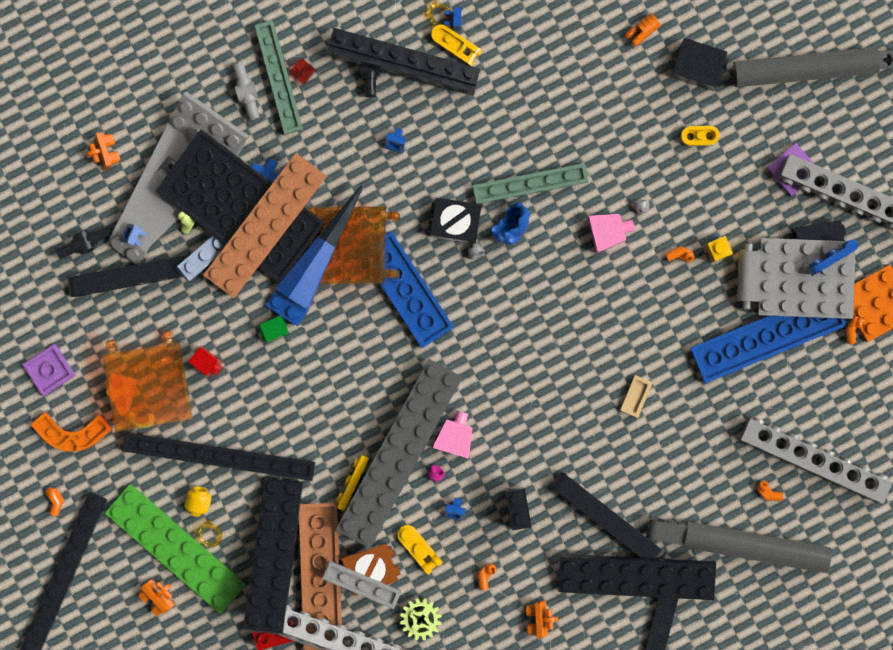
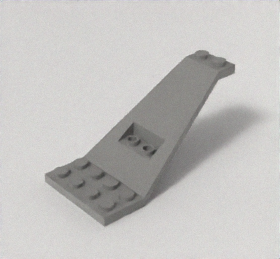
[107,92,249,265]

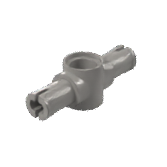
[233,62,260,121]

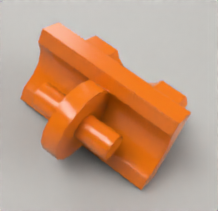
[86,132,120,170]
[138,579,175,616]
[526,601,558,638]

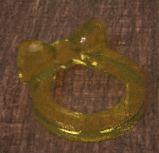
[425,0,452,26]
[195,519,223,547]

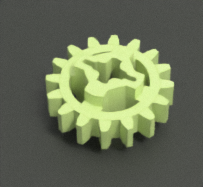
[400,598,442,640]

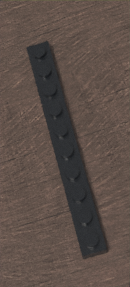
[122,432,316,481]
[20,491,108,650]

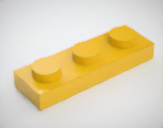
[336,455,370,511]

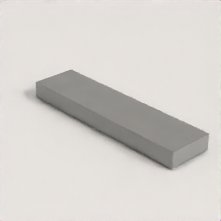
[322,561,401,609]

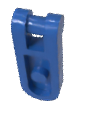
[808,240,858,276]

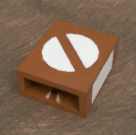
[342,542,401,596]

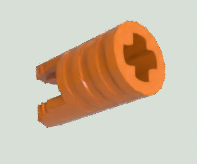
[624,13,661,47]

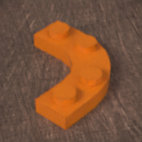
[31,412,113,452]

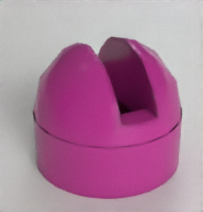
[428,465,445,482]

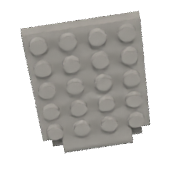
[737,238,855,319]

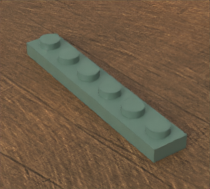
[255,20,303,135]
[473,163,589,204]

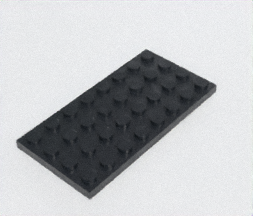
[156,129,326,283]

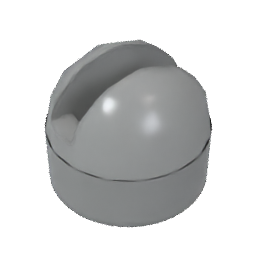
[634,200,649,214]
[468,243,485,260]

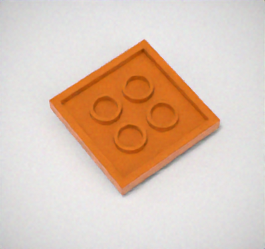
[853,265,893,342]

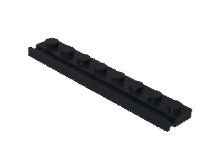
[326,27,480,96]

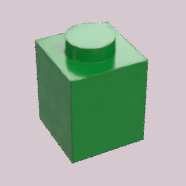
[258,316,290,343]

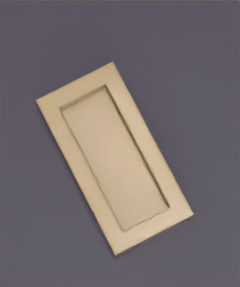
[620,375,653,418]

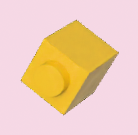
[705,236,733,263]

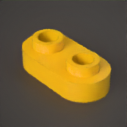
[681,126,720,146]

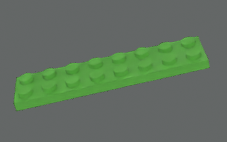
[105,484,247,614]

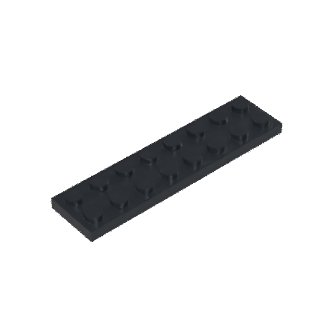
[243,478,303,635]
[558,554,716,600]

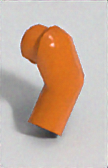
[665,246,695,263]
[845,317,865,344]
[757,481,783,501]
[45,487,64,516]
[477,563,496,591]

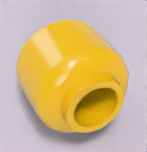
[184,486,211,517]

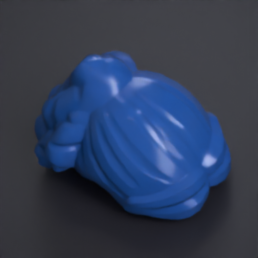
[490,202,530,245]

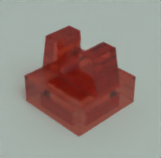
[289,58,316,85]

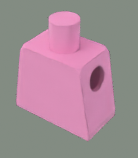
[588,214,635,254]
[433,411,472,458]

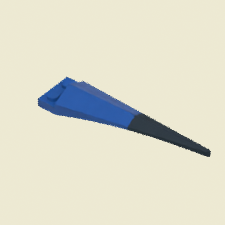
[265,185,363,326]

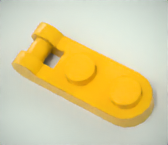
[431,25,482,66]
[398,525,443,575]

